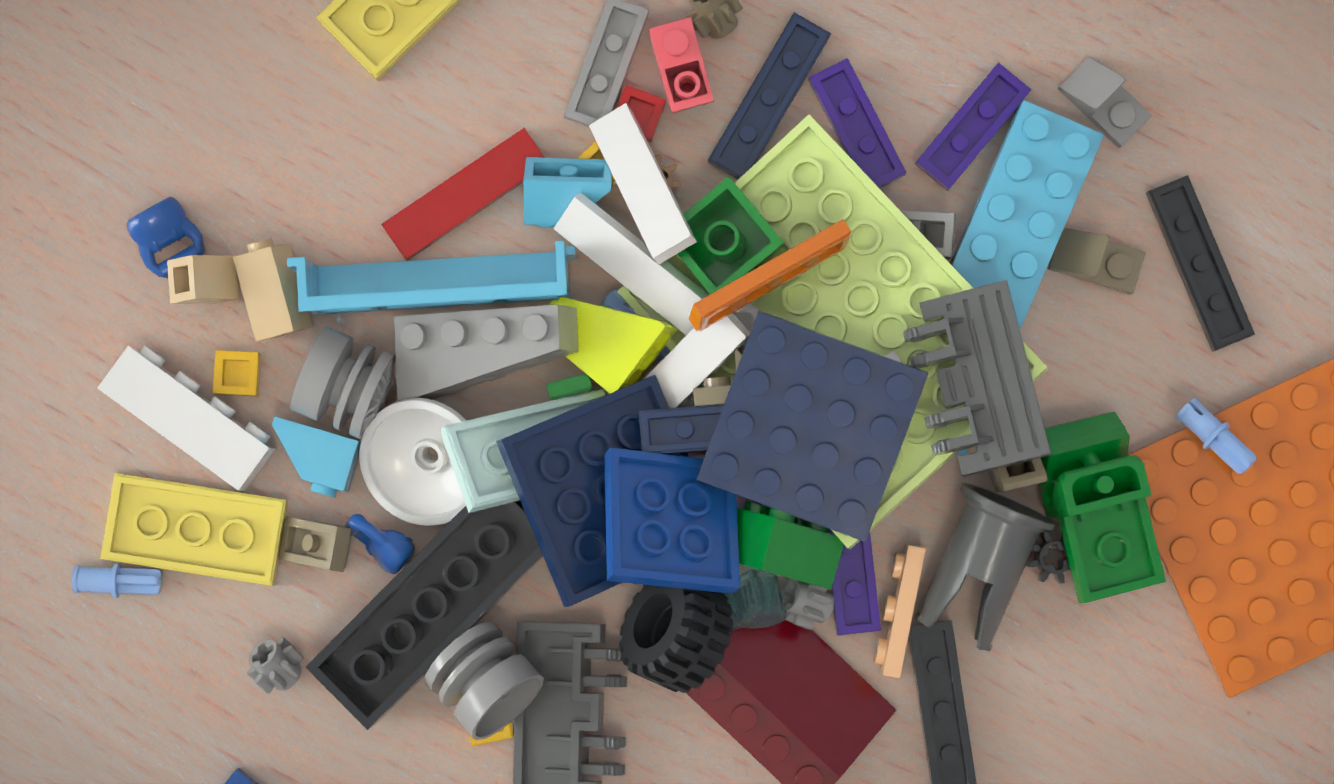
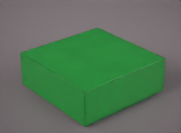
[546,373,593,401]

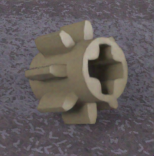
[686,0,743,39]

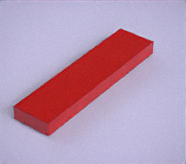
[381,128,545,261]

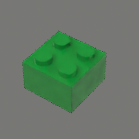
[677,176,789,294]
[737,501,844,590]

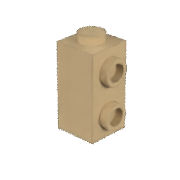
[233,238,313,342]

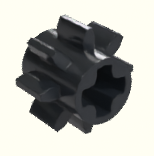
[1026,531,1070,584]

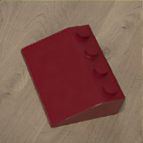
[685,590,896,784]

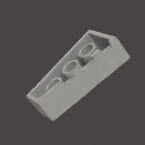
[394,304,579,401]

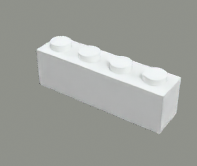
[97,345,276,491]

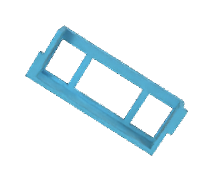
[287,241,577,315]

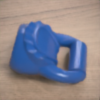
[126,197,205,279]
[345,514,415,574]

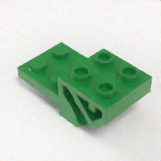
[1038,412,1166,603]

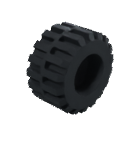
[619,585,733,693]

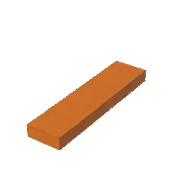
[689,219,852,332]

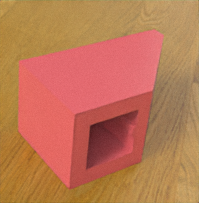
[649,17,714,113]

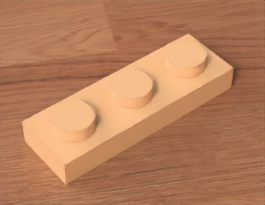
[874,545,926,678]

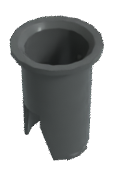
[914,483,1056,651]

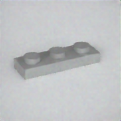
[564,0,649,128]

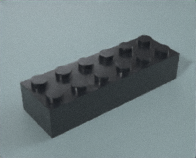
[306,500,543,730]

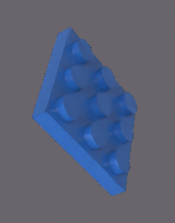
[604,448,740,594]

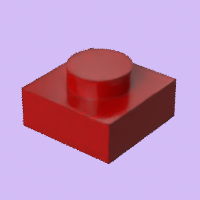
[617,85,666,142]

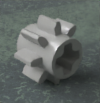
[779,579,834,630]
[247,637,304,694]

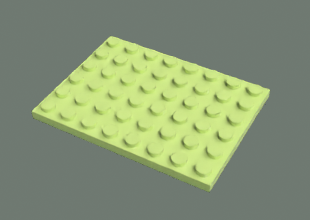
[617,114,1048,549]

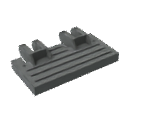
[903,280,1052,477]
[513,621,627,784]

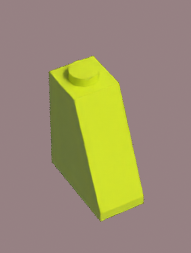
[549,297,678,393]

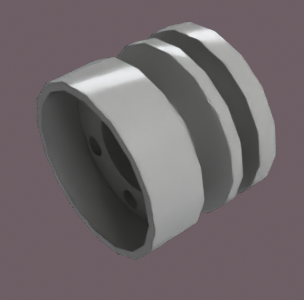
[290,326,396,439]
[425,621,544,740]

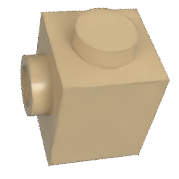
[167,255,239,304]

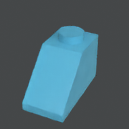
[523,157,612,228]
[272,416,361,498]

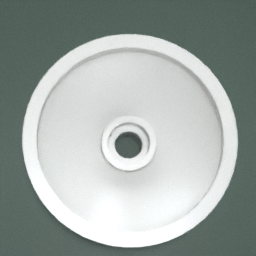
[359,398,466,526]

